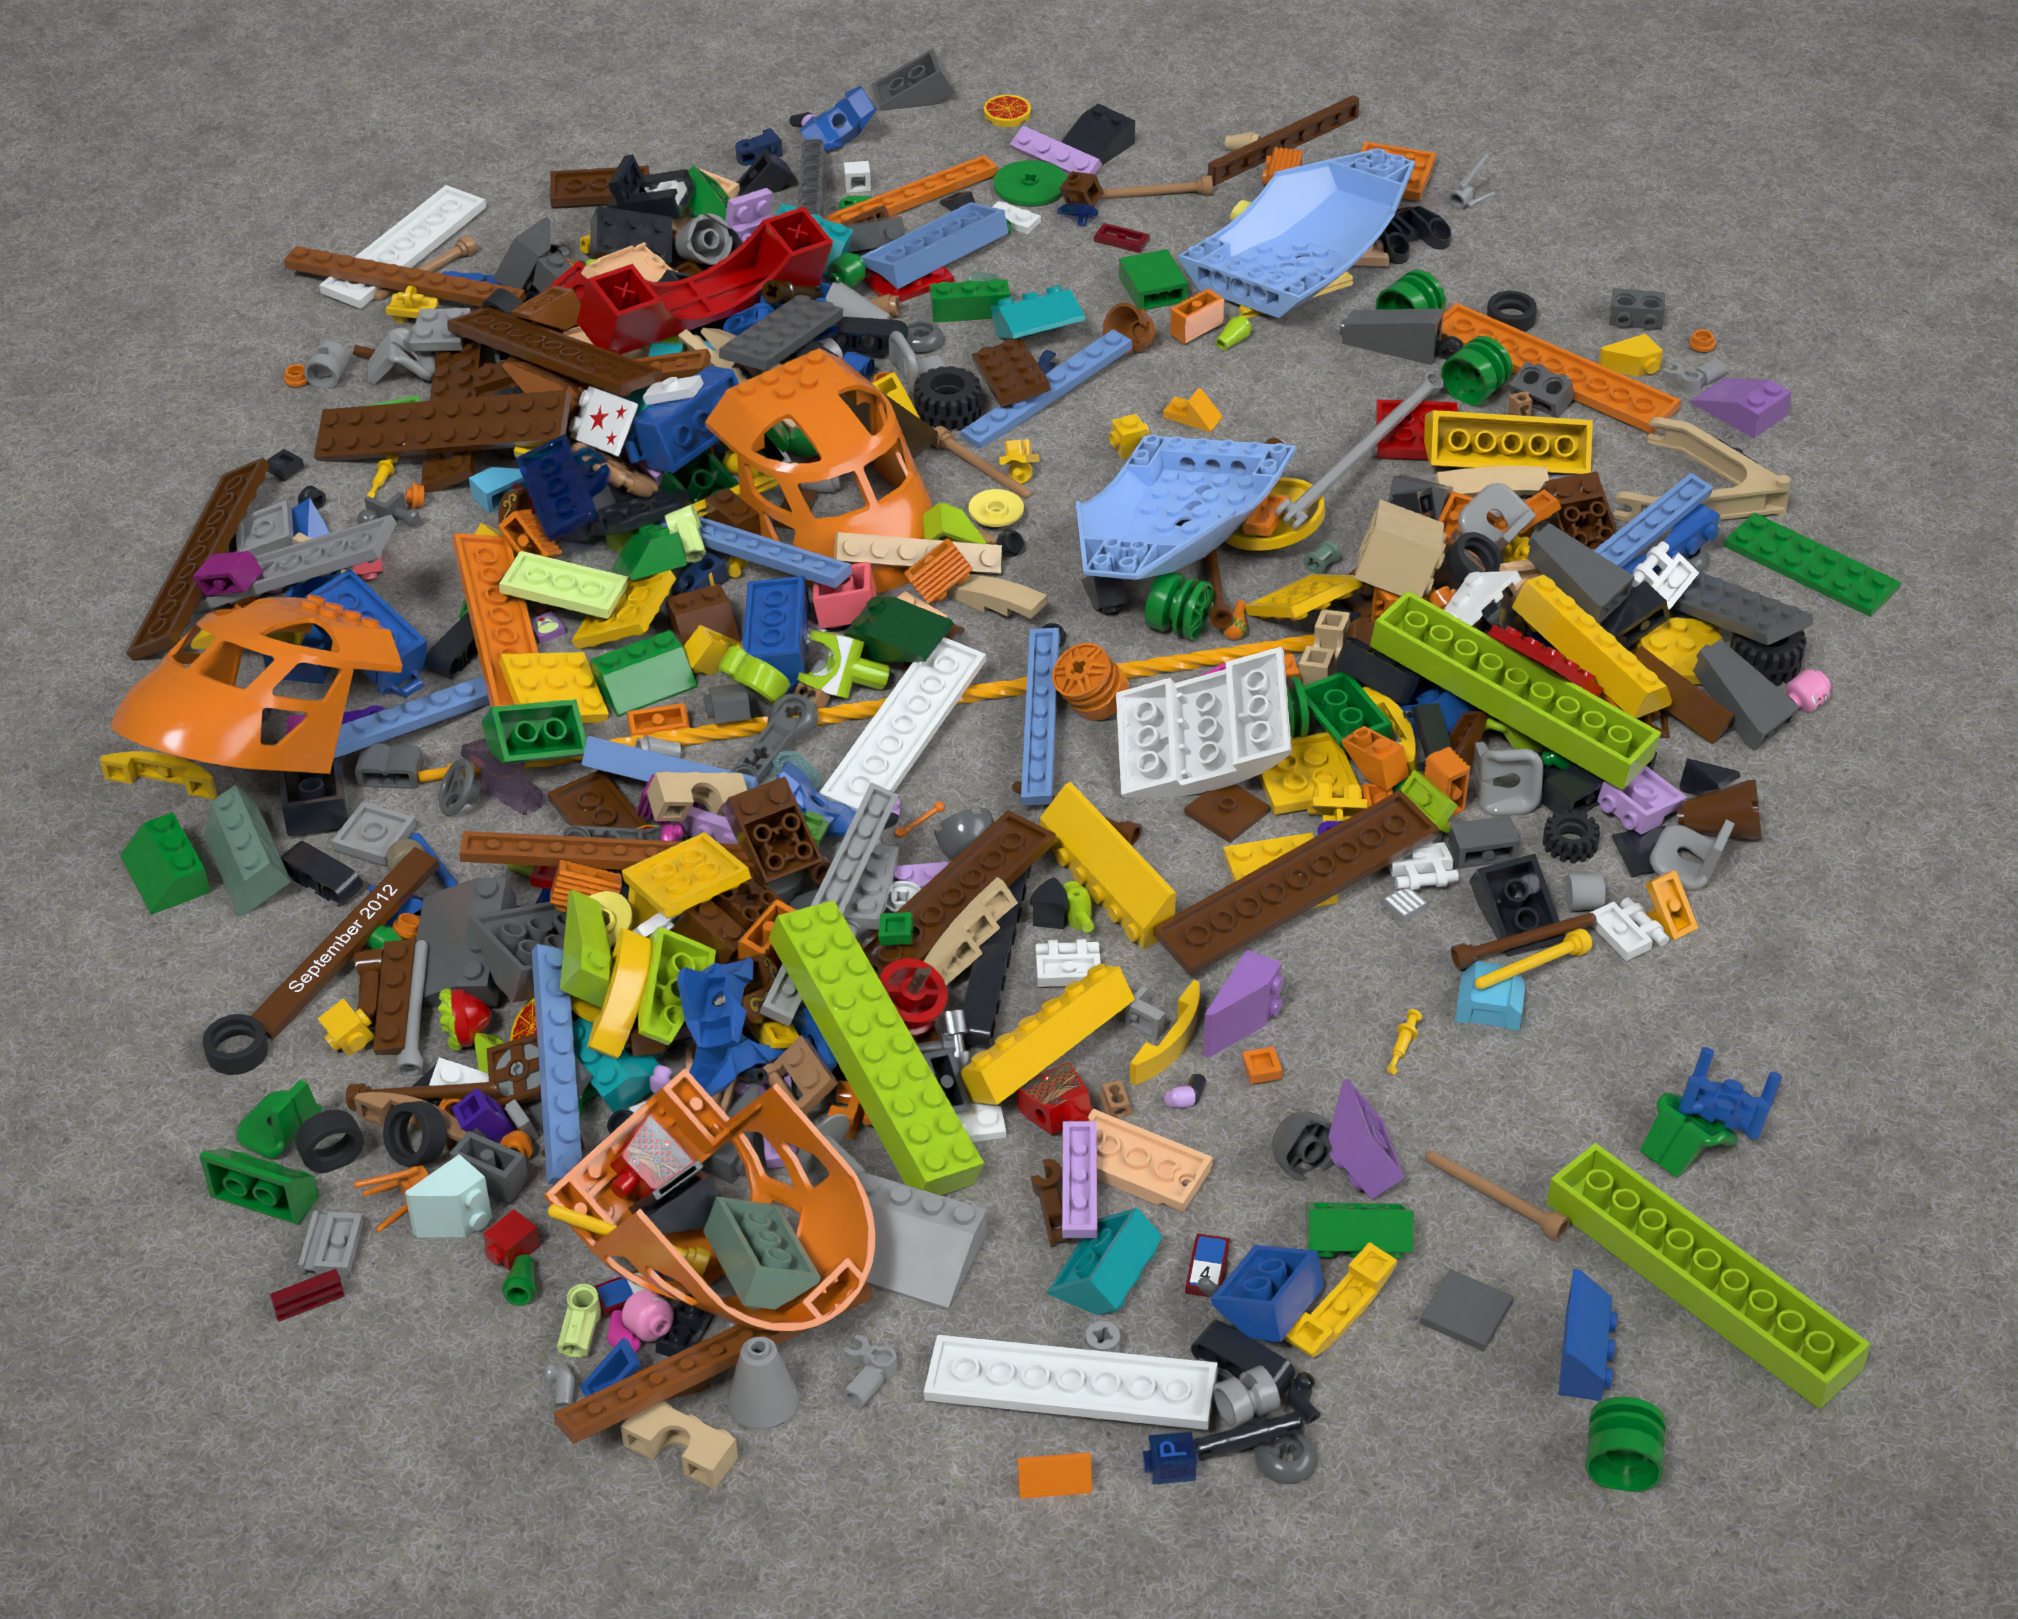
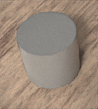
[1565,873,1606,911]

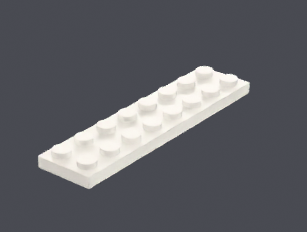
[319,185,486,309]
[819,637,986,812]
[924,1335,1218,1430]

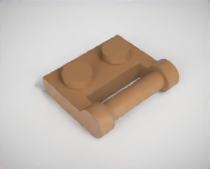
[762,1035,838,1115]

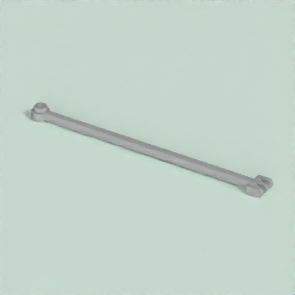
[1274,372,1444,531]

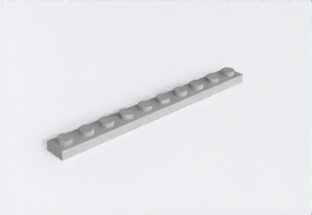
[759,782,899,1026]

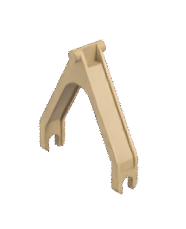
[1613,417,1791,522]

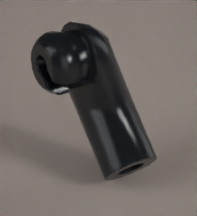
[1287,1372,1320,1425]

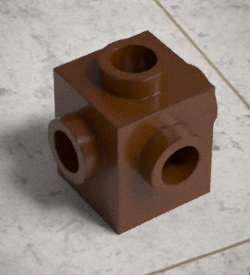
[1059,171,1104,210]

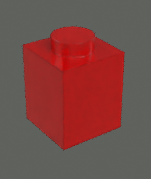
[483,1209,540,1271]

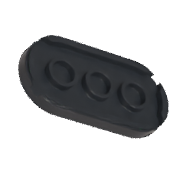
[585,489,692,536]

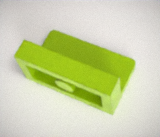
[1400,770,1458,833]

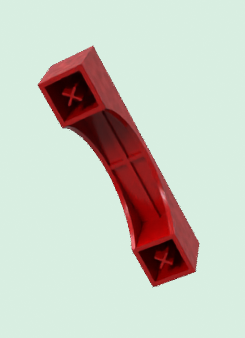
[576,206,833,354]

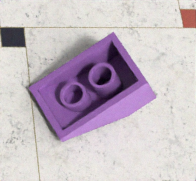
[1690,378,1792,438]
[1203,950,1284,1058]
[1328,1078,1405,1199]

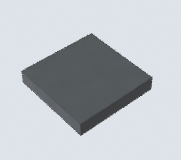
[1420,1269,1514,1352]

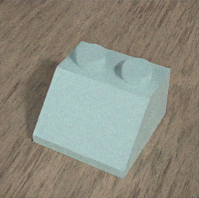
[405,1155,492,1237]

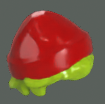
[438,988,491,1051]

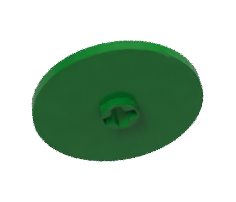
[993,160,1067,206]

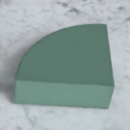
[968,271,999,281]

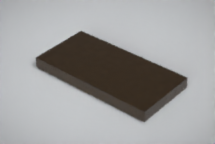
[839,391,939,465]

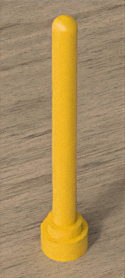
[1474,929,1592,990]
[547,1204,710,1277]

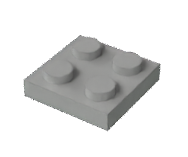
[409,308,472,351]
[236,500,294,556]
[331,802,417,866]

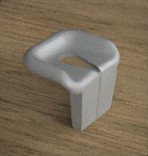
[368,328,436,385]
[889,331,946,395]
[1458,483,1536,552]
[1474,742,1543,816]
[1650,819,1735,890]

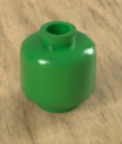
[828,253,866,289]

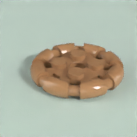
[570,442,660,498]

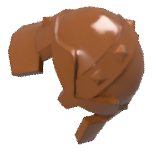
[1103,303,1157,355]

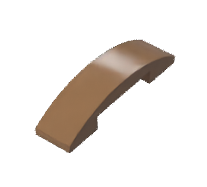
[354,1092,467,1152]

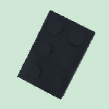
[590,206,672,267]

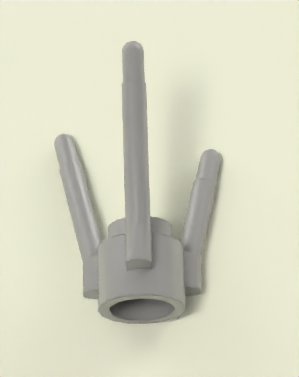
[1448,153,1495,209]

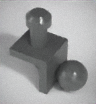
[357,492,420,527]

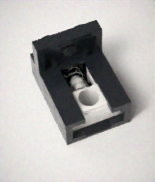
[608,154,696,219]

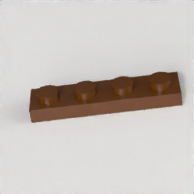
[373,939,416,1055]

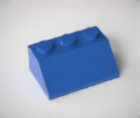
[1396,681,1483,737]
[1210,1245,1324,1343]
[1558,1269,1617,1401]

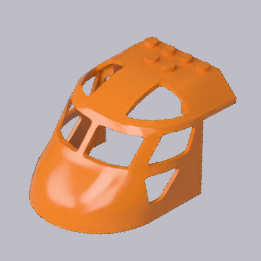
[705,348,933,593]
[110,594,403,774]
[543,1068,875,1331]

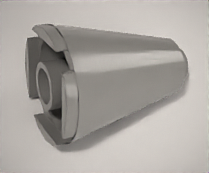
[672,213,732,265]
[825,280,890,332]
[728,1337,799,1430]

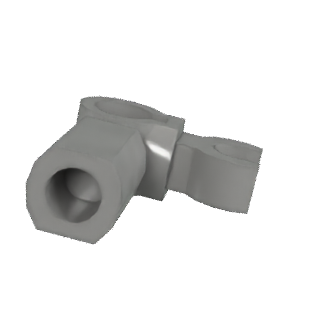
[1663,358,1727,394]
[843,1335,898,1409]

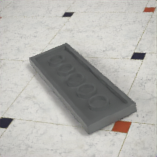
[719,295,843,371]
[1671,571,1813,645]

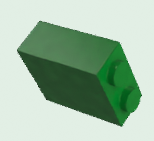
[1119,249,1188,310]

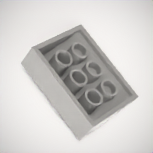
[857,1171,987,1310]

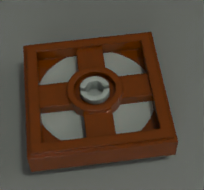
[487,1033,541,1108]

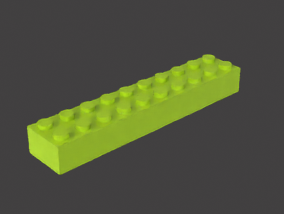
[1370,591,1661,790]
[769,900,984,1195]
[1547,1143,1871,1409]

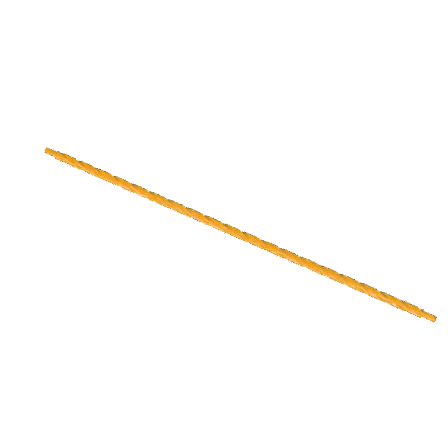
[418,635,1315,783]

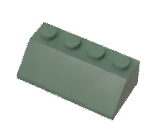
[204,784,291,916]
[703,1196,821,1310]

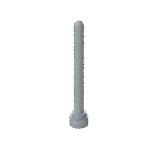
[396,940,428,1076]

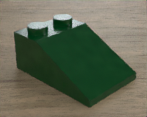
[659,449,739,519]
[844,596,954,662]

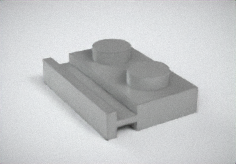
[298,1211,364,1276]

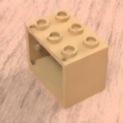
[1354,499,1447,598]

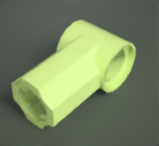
[665,504,706,563]
[557,1284,601,1358]

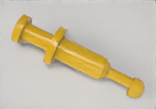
[367,456,399,498]
[727,555,748,578]
[1387,1009,1423,1075]

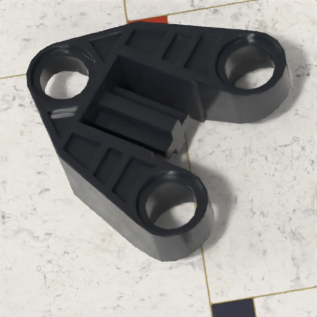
[1378,205,1451,264]

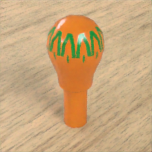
[1222,600,1247,641]

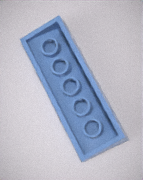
[861,202,1008,289]
[581,736,759,790]

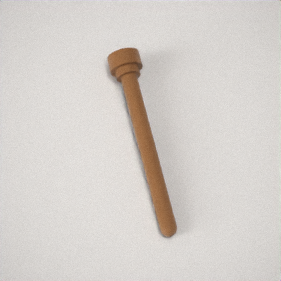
[1100,175,1213,199]
[374,235,478,301]
[931,426,1031,499]
[1425,1151,1570,1242]

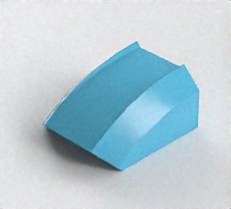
[1455,961,1526,1031]

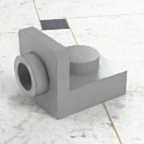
[1123,986,1165,1040]

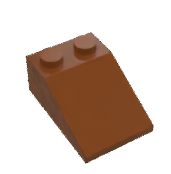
[502,362,588,426]

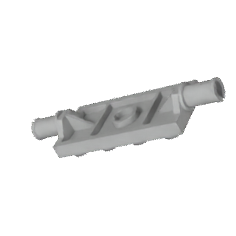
[833,835,899,940]

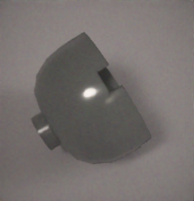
[934,808,994,860]
[1272,1111,1334,1181]

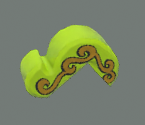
[717,645,790,706]

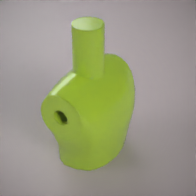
[1063,881,1094,933]

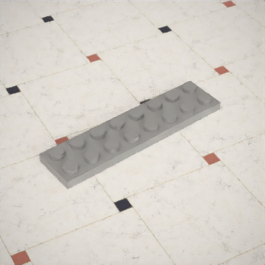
[194,515,397,613]

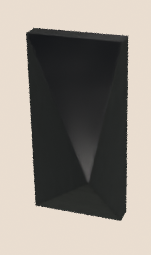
[1679,758,1741,792]

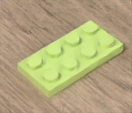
[499,551,628,619]

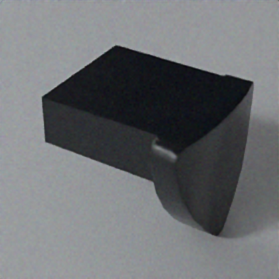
[1030,877,1068,930]

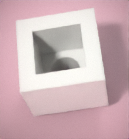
[844,161,871,193]

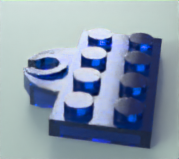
[515,434,611,542]

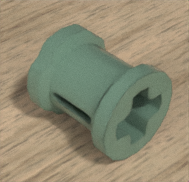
[1303,540,1340,574]

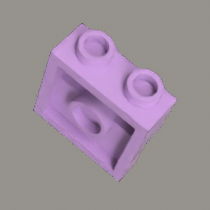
[725,188,773,245]
[1597,766,1688,835]

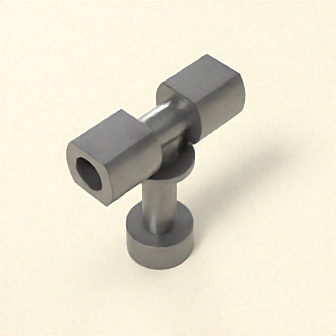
[916,1010,972,1073]

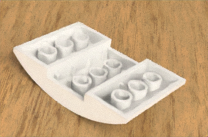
[1116,647,1292,798]

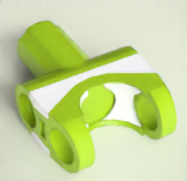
[797,630,889,698]

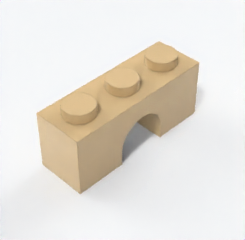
[1299,609,1350,686]
[647,771,747,821]
[621,1401,738,1490]

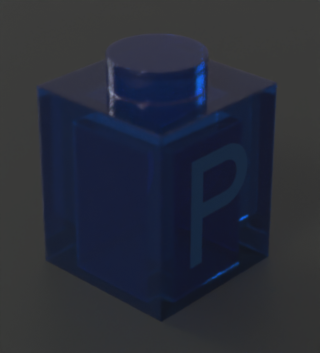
[1142,1431,1197,1485]

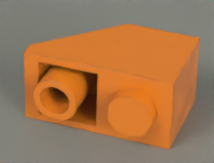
[1342,726,1409,790]

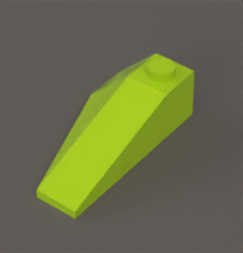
[560,889,615,1008]
[638,926,716,1045]

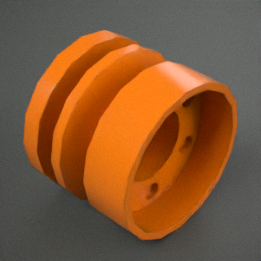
[1052,642,1129,721]

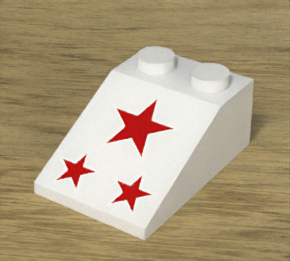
[569,386,638,456]

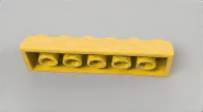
[1424,410,1593,474]
[1512,575,1672,718]
[1040,782,1176,949]
[961,964,1135,1105]

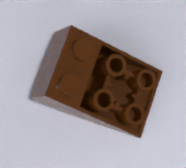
[1538,471,1617,550]
[722,776,823,884]
[672,870,787,965]

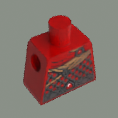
[1016,1062,1091,1134]
[610,1114,695,1199]

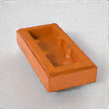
[1243,494,1291,537]

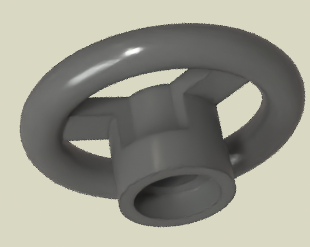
[439,758,480,816]

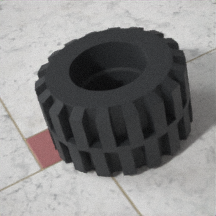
[914,366,981,432]
[1730,630,1806,686]

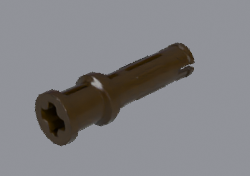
[762,280,822,304]

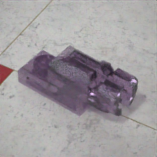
[461,738,543,815]

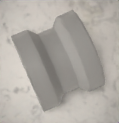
[1085,1321,1120,1353]

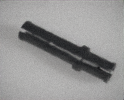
[1194,1410,1305,1461]

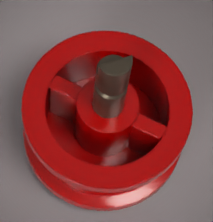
[879,958,947,1037]

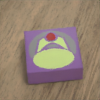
[530,611,565,644]

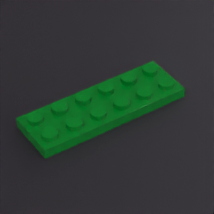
[1723,512,1901,617]

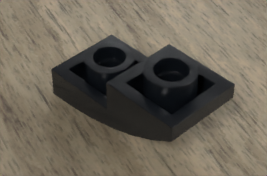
[655,1294,714,1357]

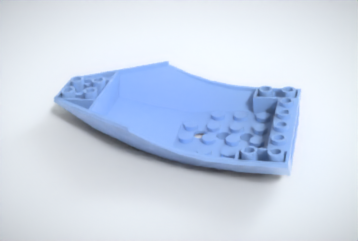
[1178,149,1415,318]
[1076,435,1297,580]

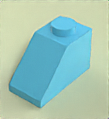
[469,467,536,513]

